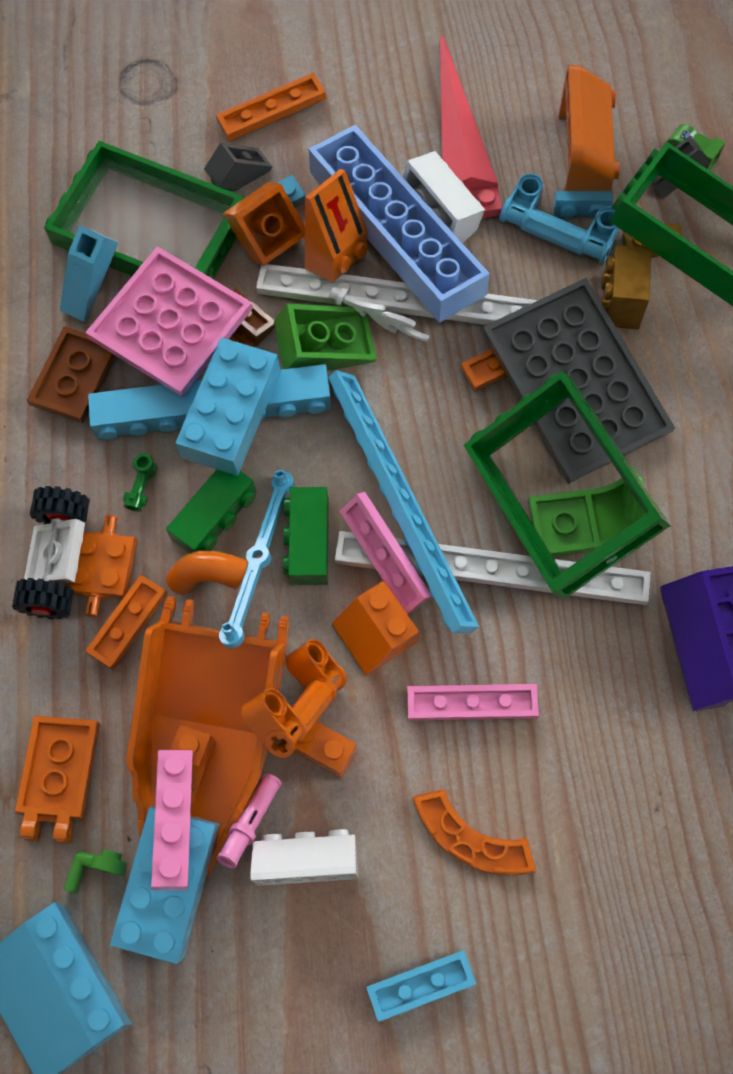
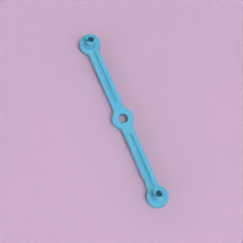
[219,469,295,649]

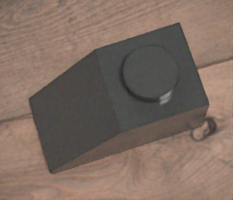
[204,143,273,190]

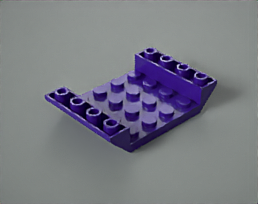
[659,566,733,712]

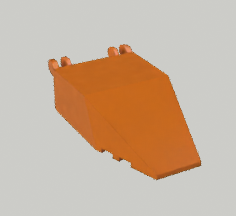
[126,596,290,875]

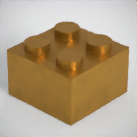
[601,245,652,330]

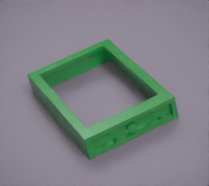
[609,141,733,306]
[463,371,671,599]

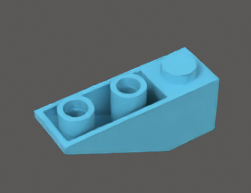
[60,225,119,322]

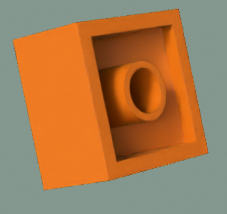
[332,580,419,676]

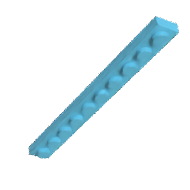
[328,370,479,634]

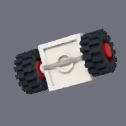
[12,486,90,619]

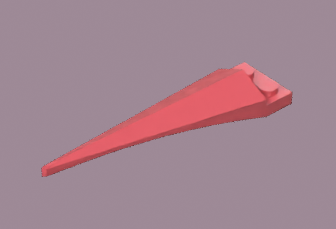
[440,35,502,219]

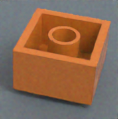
[223,182,305,266]

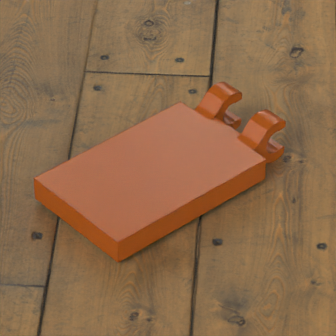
[15,715,100,844]

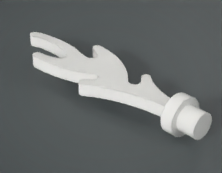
[329,286,429,342]

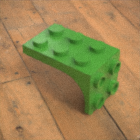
[528,467,646,557]

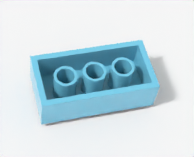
[175,337,281,476]
[110,807,221,964]

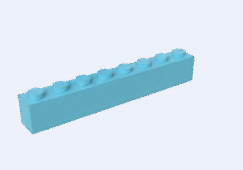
[88,364,331,440]

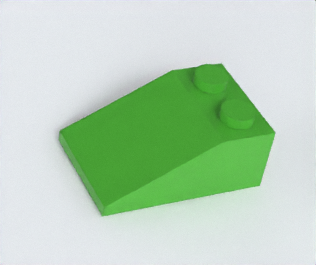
[274,304,377,371]

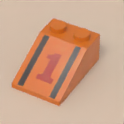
[305,169,368,283]

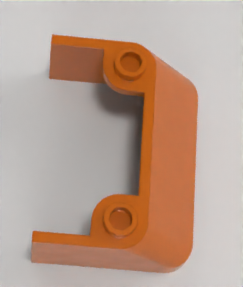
[558,65,620,191]

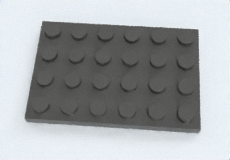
[482,278,675,484]

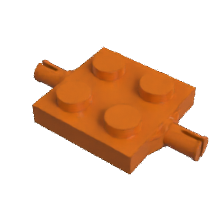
[64,514,138,618]

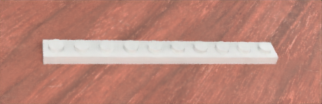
[256,264,538,325]
[335,531,651,605]

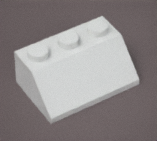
[403,151,485,244]
[251,829,358,886]

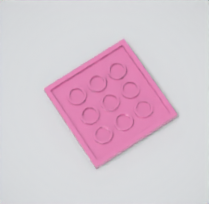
[85,246,253,397]

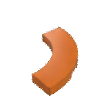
[413,789,536,875]

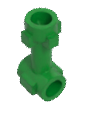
[123,454,158,512]

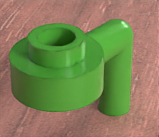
[64,849,127,893]

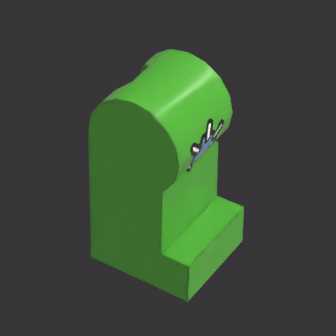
[667,124,725,171]

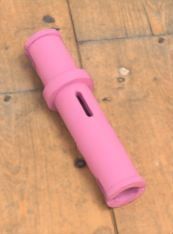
[216,773,282,869]

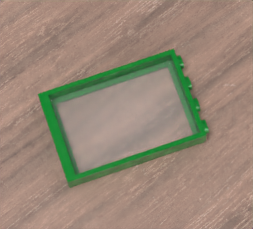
[44,141,245,279]

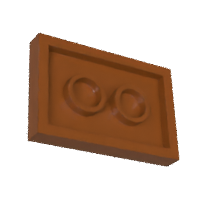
[27,326,116,423]

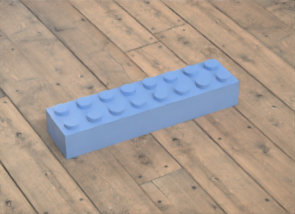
[308,125,490,323]

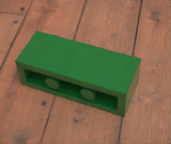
[166,469,257,553]
[283,487,329,585]

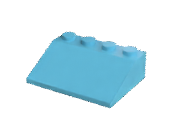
[0,902,132,1074]

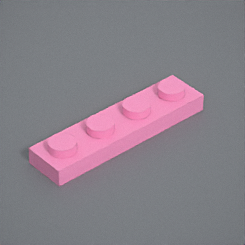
[339,492,431,614]
[407,684,539,721]
[151,750,193,890]

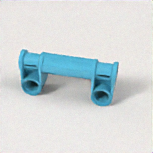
[499,173,619,265]

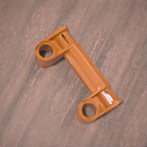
[241,639,347,758]

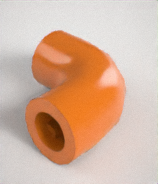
[166,551,247,595]

